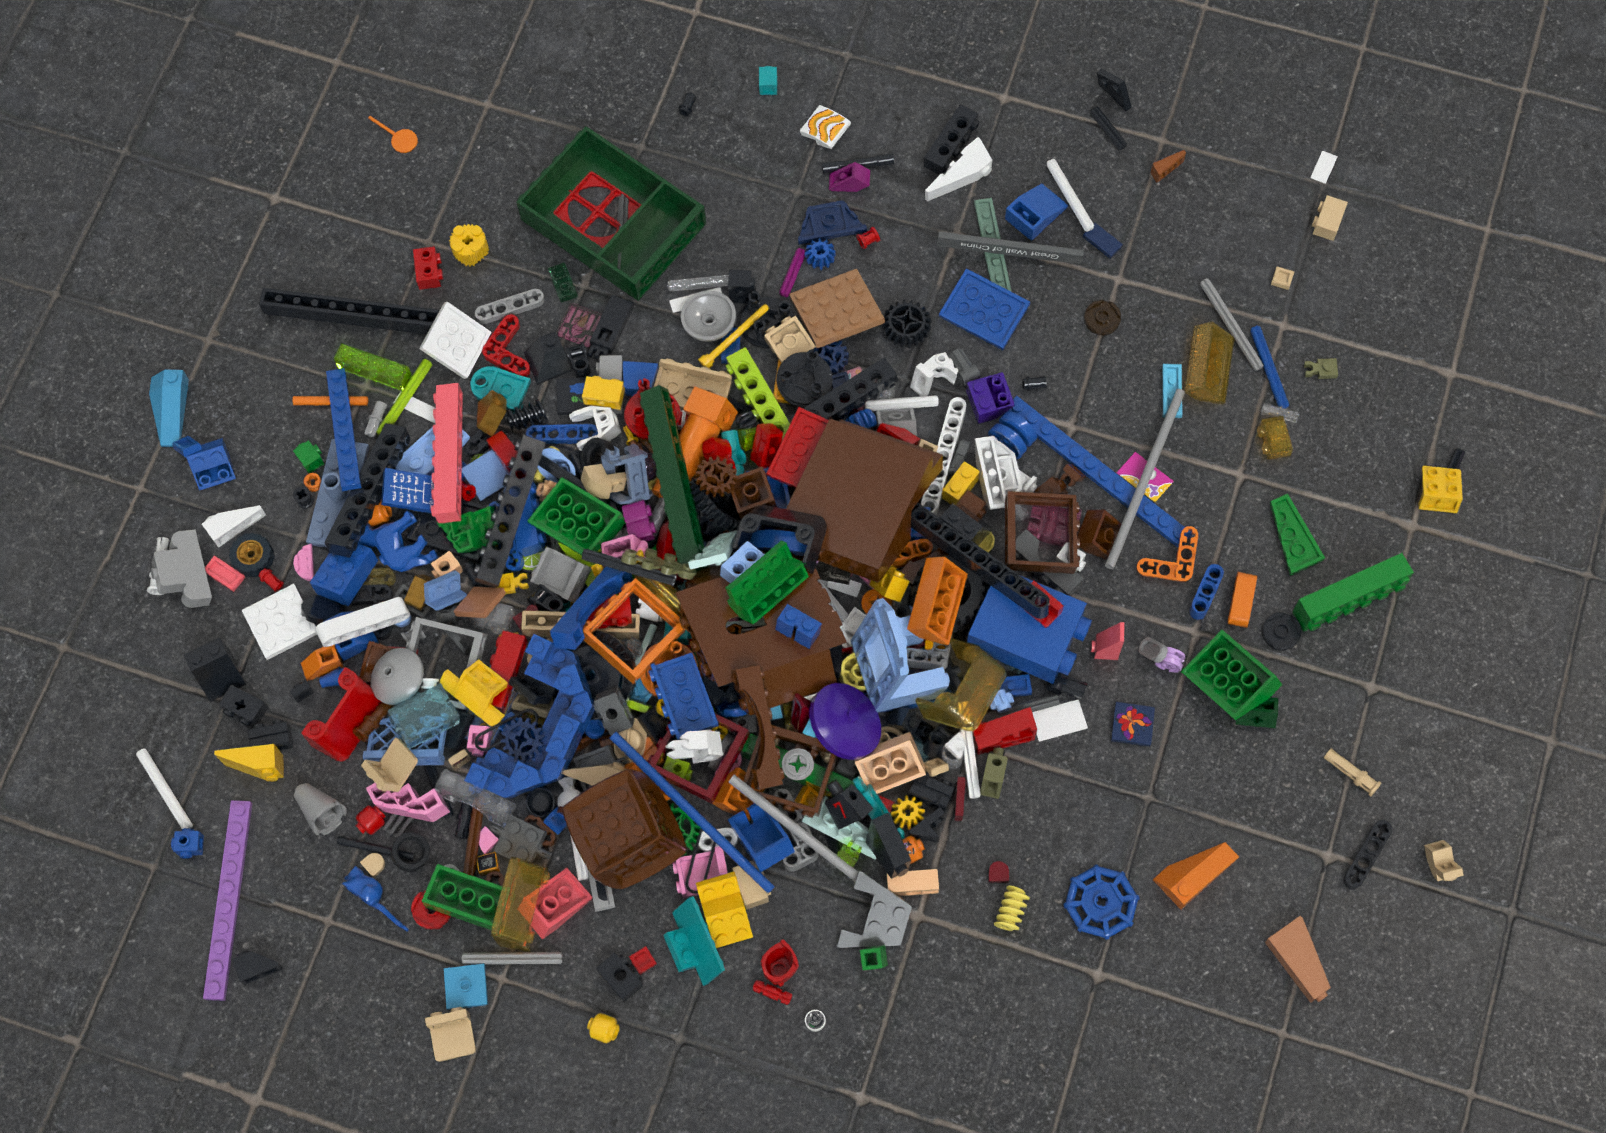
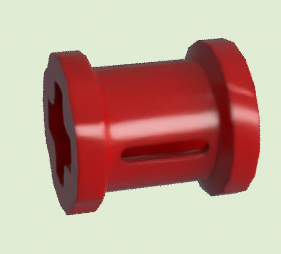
[856,227,880,249]
[461,481,476,501]

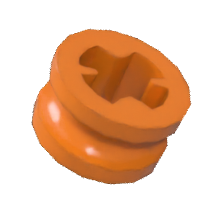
[304,473,321,492]

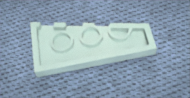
[688,530,738,570]

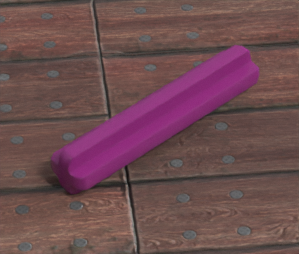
[779,248,806,298]

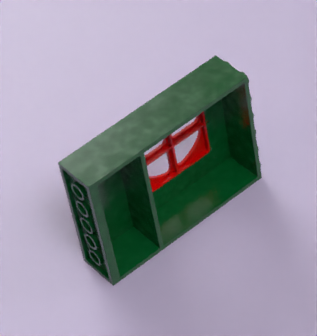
[516,126,706,301]

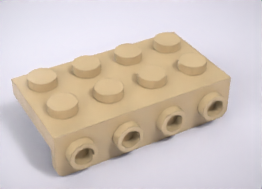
[653,359,732,410]

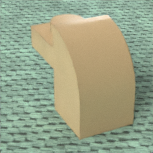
[581,464,627,499]
[1424,840,1464,881]

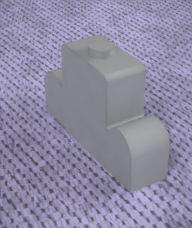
[151,529,212,608]

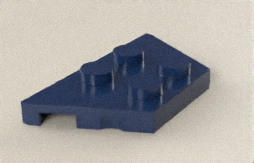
[798,200,867,245]

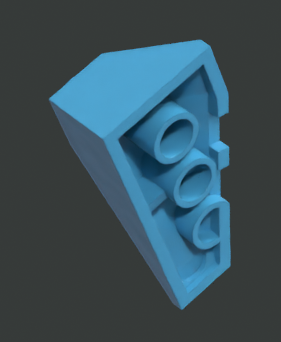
[149,370,189,447]

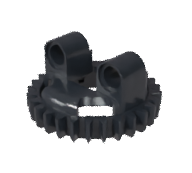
[690,471,741,538]

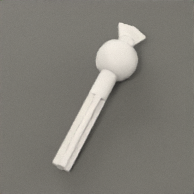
[557,777,589,881]

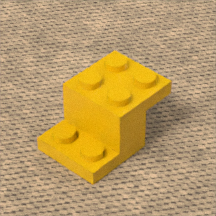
[696,872,753,948]

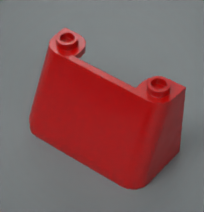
[301,667,381,762]

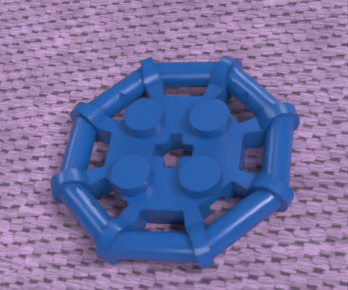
[1063,864,1140,940]

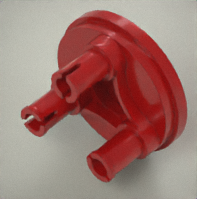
[624,378,681,440]

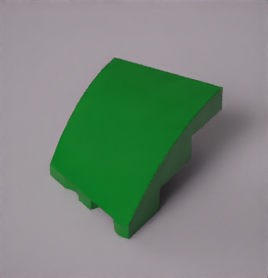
[437,506,499,553]

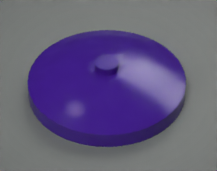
[809,683,881,760]

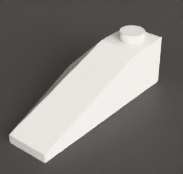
[925,137,992,201]

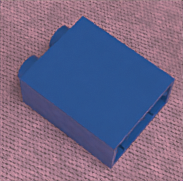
[967,576,1092,684]

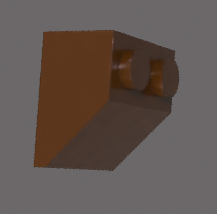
[1077,509,1121,560]

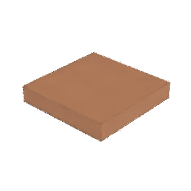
[454,587,506,618]

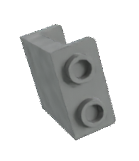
[530,547,591,603]

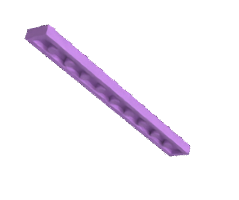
[203,801,253,1001]

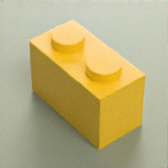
[582,376,625,410]
[942,461,980,504]

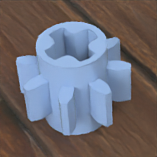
[988,689,1015,713]

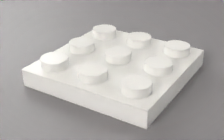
[419,302,492,379]
[242,584,317,660]

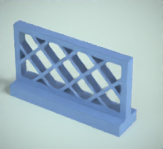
[363,717,448,766]

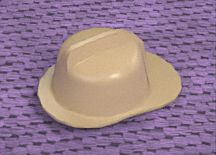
[614,718,647,763]

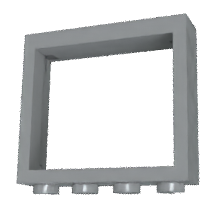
[406,617,488,710]

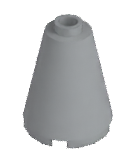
[294,783,347,835]

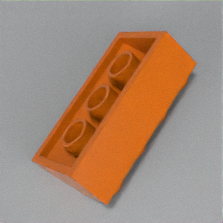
[907,557,968,645]

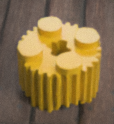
[449,224,489,267]

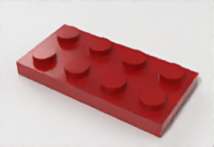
[766,407,829,489]

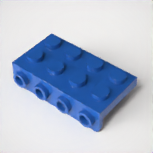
[648,653,719,740]

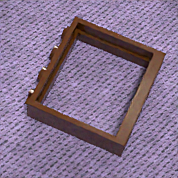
[1005,491,1080,574]
[744,725,838,818]

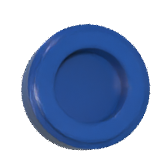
[585,719,605,739]

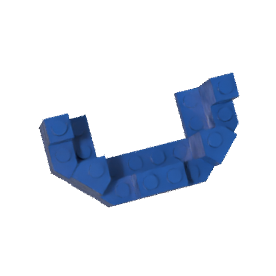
[464,634,595,799]

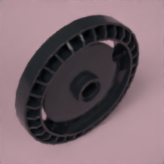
[553,631,636,720]

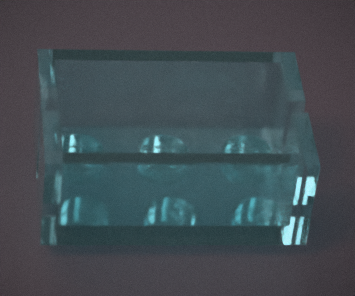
[388,683,460,749]

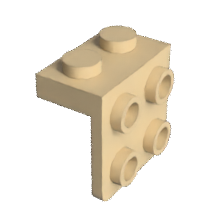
[361,738,418,792]
[425,1007,476,1062]

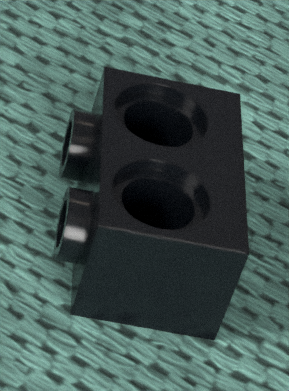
[728,269,756,304]

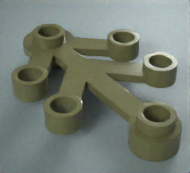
[621,548,697,580]

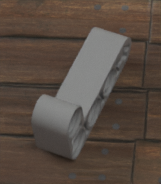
[773,788,819,872]

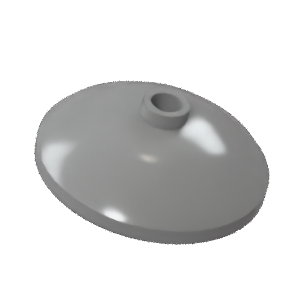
[681,290,736,341]
[371,648,424,705]

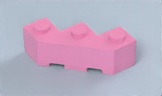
[366,783,450,822]

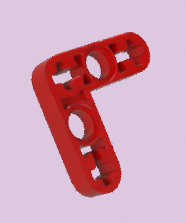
[482,314,531,377]

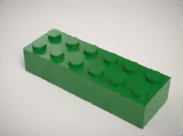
[1292,553,1414,632]

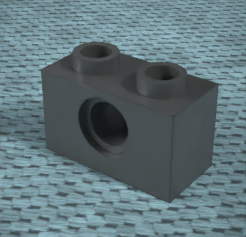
[593,686,635,735]

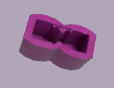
[622,500,657,541]

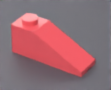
[1091,622,1124,660]

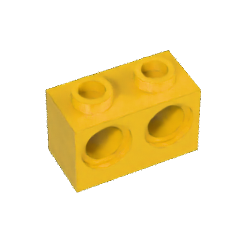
[869,565,910,602]

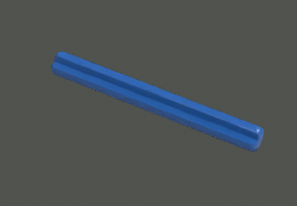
[1250,326,1289,410]

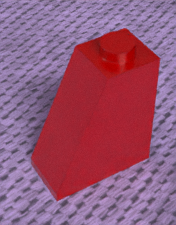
[486,431,524,479]

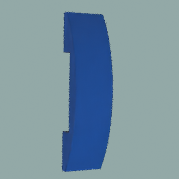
[750,530,807,556]

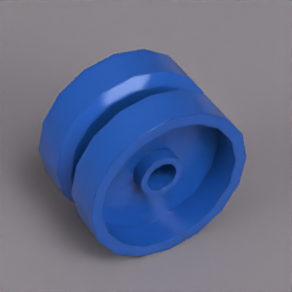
[988,411,1037,459]

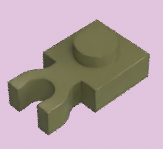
[1304,358,1338,379]

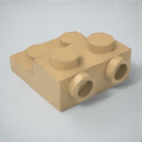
[764,315,816,363]

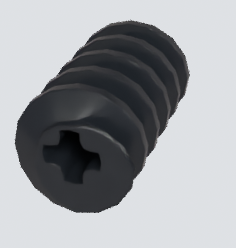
[506,399,548,433]

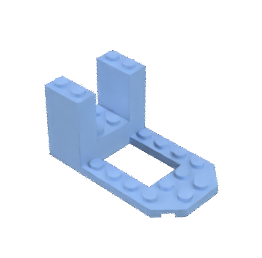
[851,598,950,713]

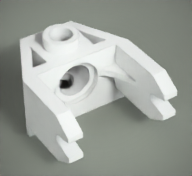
[569,406,621,451]
[666,729,723,764]

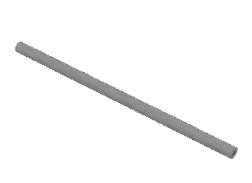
[1105,389,1185,569]
[728,774,874,896]

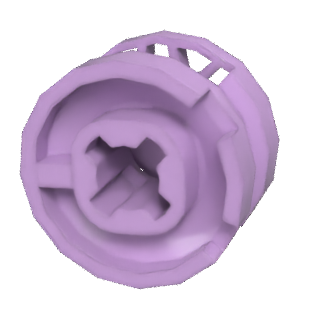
[1155,647,1186,673]

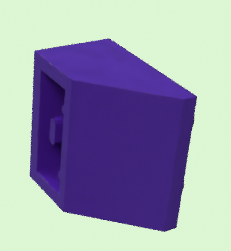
[966,372,1015,424]

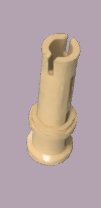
[1324,748,1382,797]

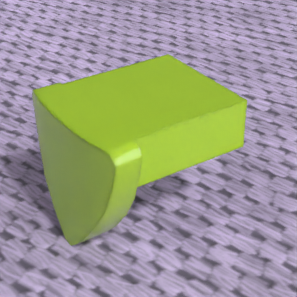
[627,699,653,713]

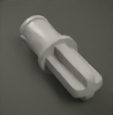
[364,401,387,438]

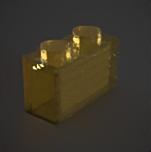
[1257,415,1293,460]

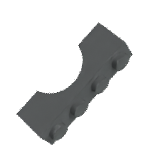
[1016,529,1083,596]

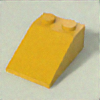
[214,744,284,782]

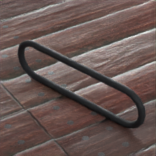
[474,709,538,751]
[685,829,716,894]

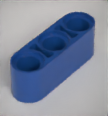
[1189,564,1224,620]

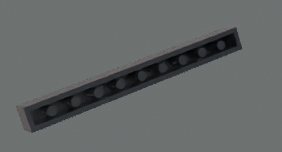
[259,288,440,334]

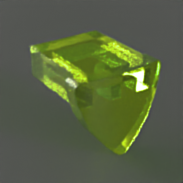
[737,427,757,451]

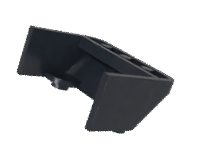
[733,505,827,574]

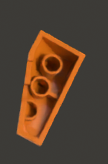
[1153,842,1239,910]

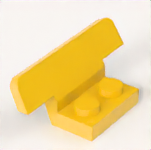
[440,660,508,727]

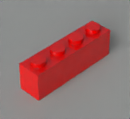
[490,631,528,714]

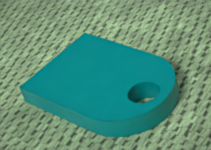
[471,366,531,412]

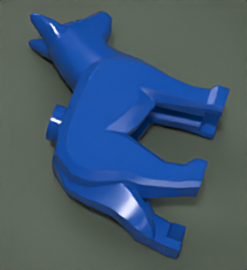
[358,511,439,572]

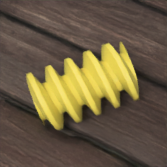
[994,885,1030,931]

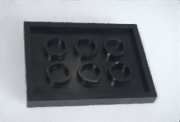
[407,499,497,563]

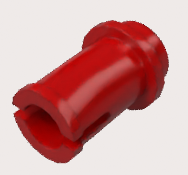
[259,568,284,592]

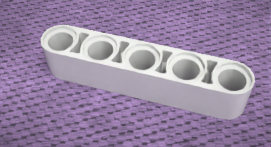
[315,597,410,647]

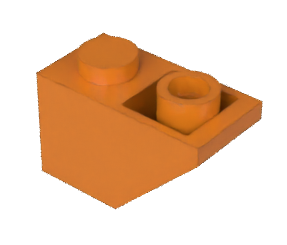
[301,645,344,681]

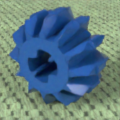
[805,238,836,270]
[845,409,877,430]

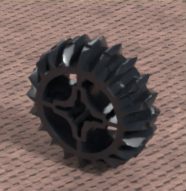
[882,300,932,348]

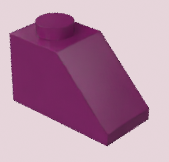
[829,162,870,192]

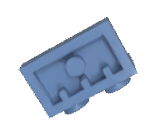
[424,570,467,611]

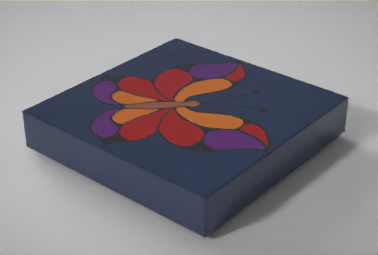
[1111,702,1155,747]

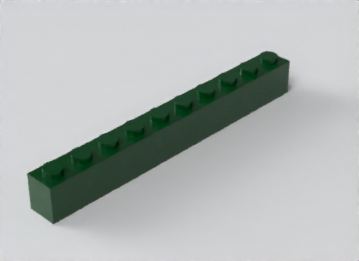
[640,385,709,571]

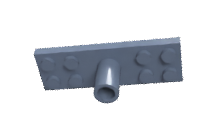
[306,439,369,548]

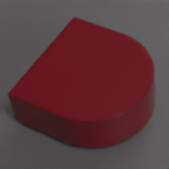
[988,861,1009,883]

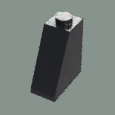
[865,813,911,879]

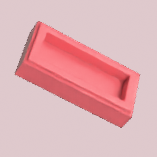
[205,555,246,592]

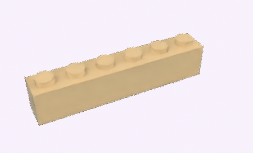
[522,611,640,640]

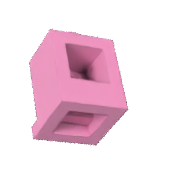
[467,725,493,757]

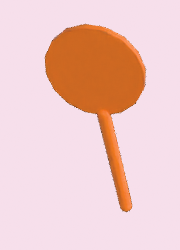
[368,116,418,153]

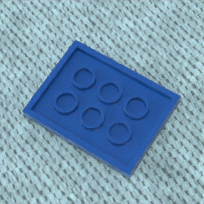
[939,268,1030,350]

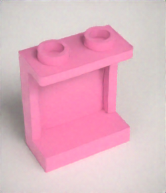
[672,847,728,899]

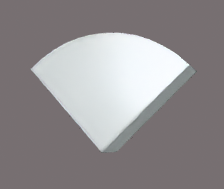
[945,732,965,760]

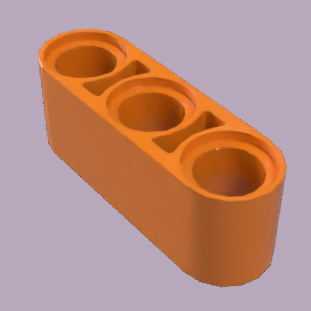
[892,539,933,568]
[1228,572,1257,628]

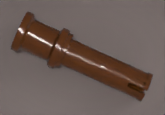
[353,702,395,742]

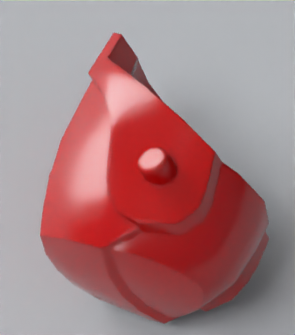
[761,940,799,987]

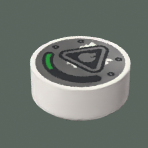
[805,1010,826,1032]

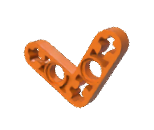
[1136,526,1198,582]

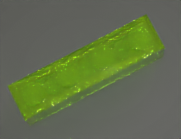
[334,343,412,391]

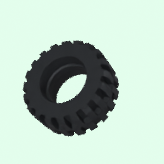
[910,555,987,633]

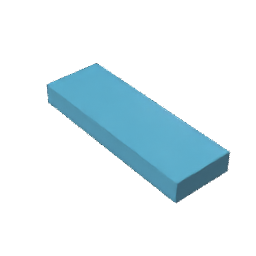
[1162,364,1182,418]

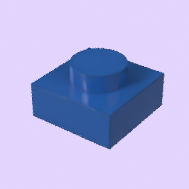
[543,807,567,835]

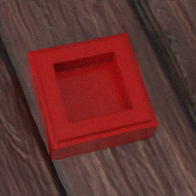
[629,946,657,975]

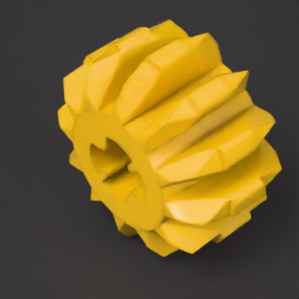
[891,795,925,830]

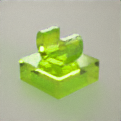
[837,840,862,867]

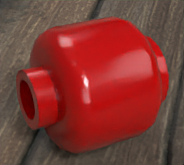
[355,805,386,835]

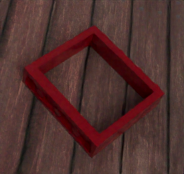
[647,714,750,804]

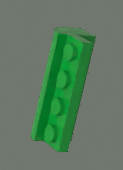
[725,540,809,625]

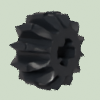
[735,411,759,444]

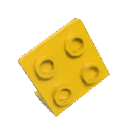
[1418,466,1463,513]

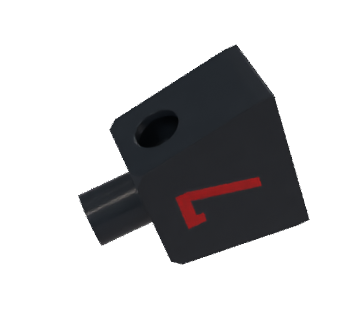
[825,779,873,829]

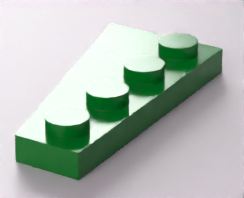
[1270,494,1325,576]

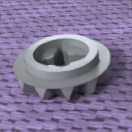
[782,748,814,781]

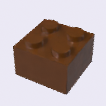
[727,466,777,520]

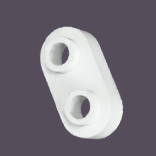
[699,828,738,852]

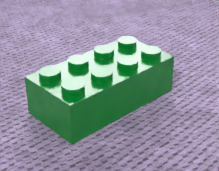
[422,864,515,933]

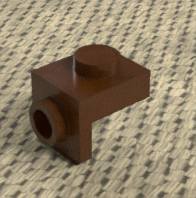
[1034,477,1068,494]

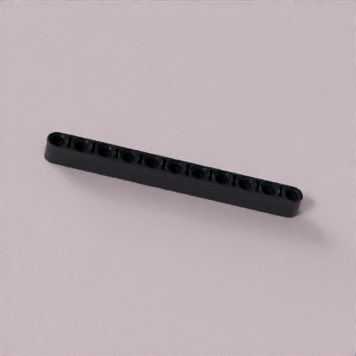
[911,503,1050,619]

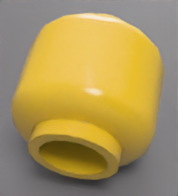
[587,1013,620,1043]

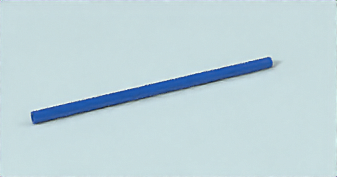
[610,732,775,894]

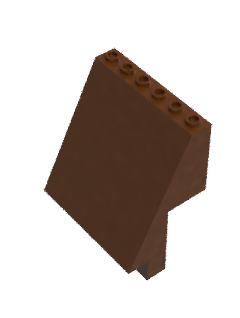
[776,419,943,583]

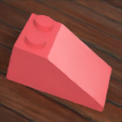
[517,868,593,939]

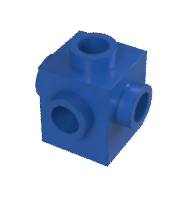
[171,828,204,858]

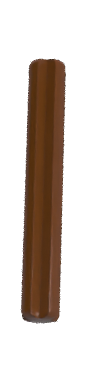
[463,798,485,876]

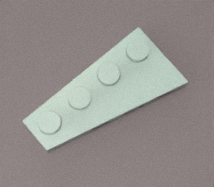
[802,796,877,860]

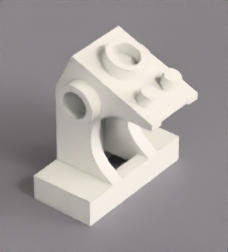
[910,352,958,396]

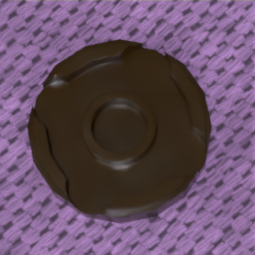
[1084,300,1121,335]

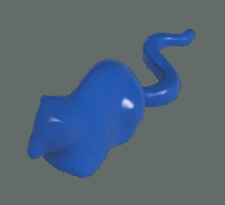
[342,866,409,932]

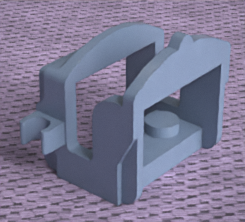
[601,444,653,505]

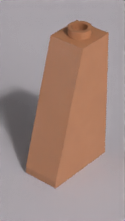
[1265,915,1331,1003]

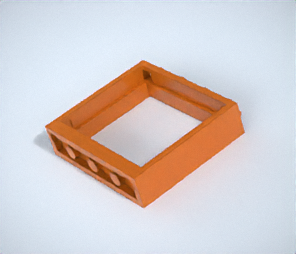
[582,578,686,684]

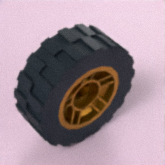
[229,533,274,577]

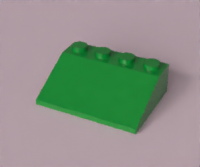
[527,477,626,556]
[1181,630,1283,720]

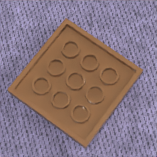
[789,269,885,349]

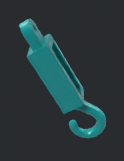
[853,776,905,839]

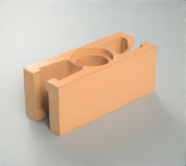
[887,869,939,896]

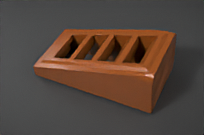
[1150,150,1186,183]

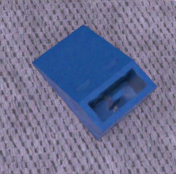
[1005,183,1068,241]

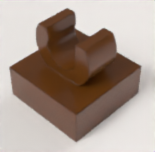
[1061,464,1086,487]

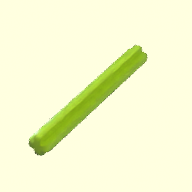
[376,359,432,435]

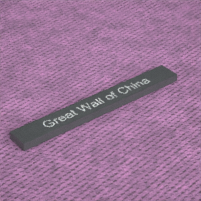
[936,232,1084,264]

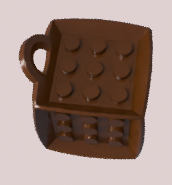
[557,769,687,889]

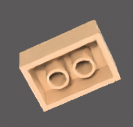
[855,732,926,794]

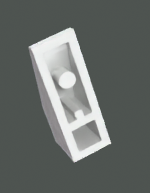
[202,505,266,548]

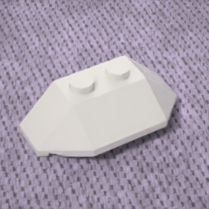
[975,436,1023,510]

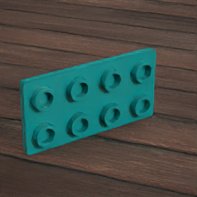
[663,896,725,986]

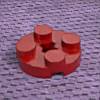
[411,890,451,930]

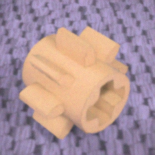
[536,480,557,502]

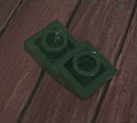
[547,262,578,303]

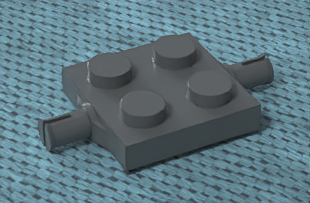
[573,745,629,791]
[490,815,552,869]

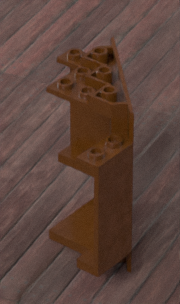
[676,550,847,715]

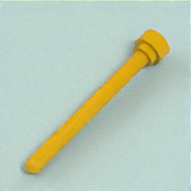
[698,304,769,368]

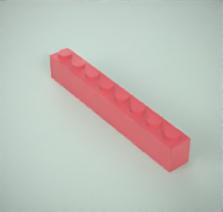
[431,383,463,524]

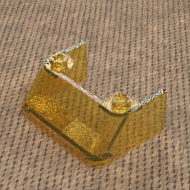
[915,638,1007,731]
[491,857,550,952]

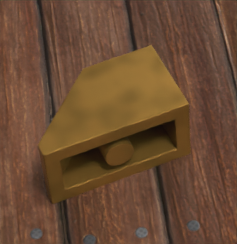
[477,390,507,437]

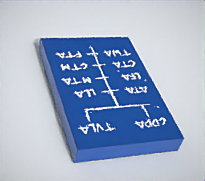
[381,468,434,513]

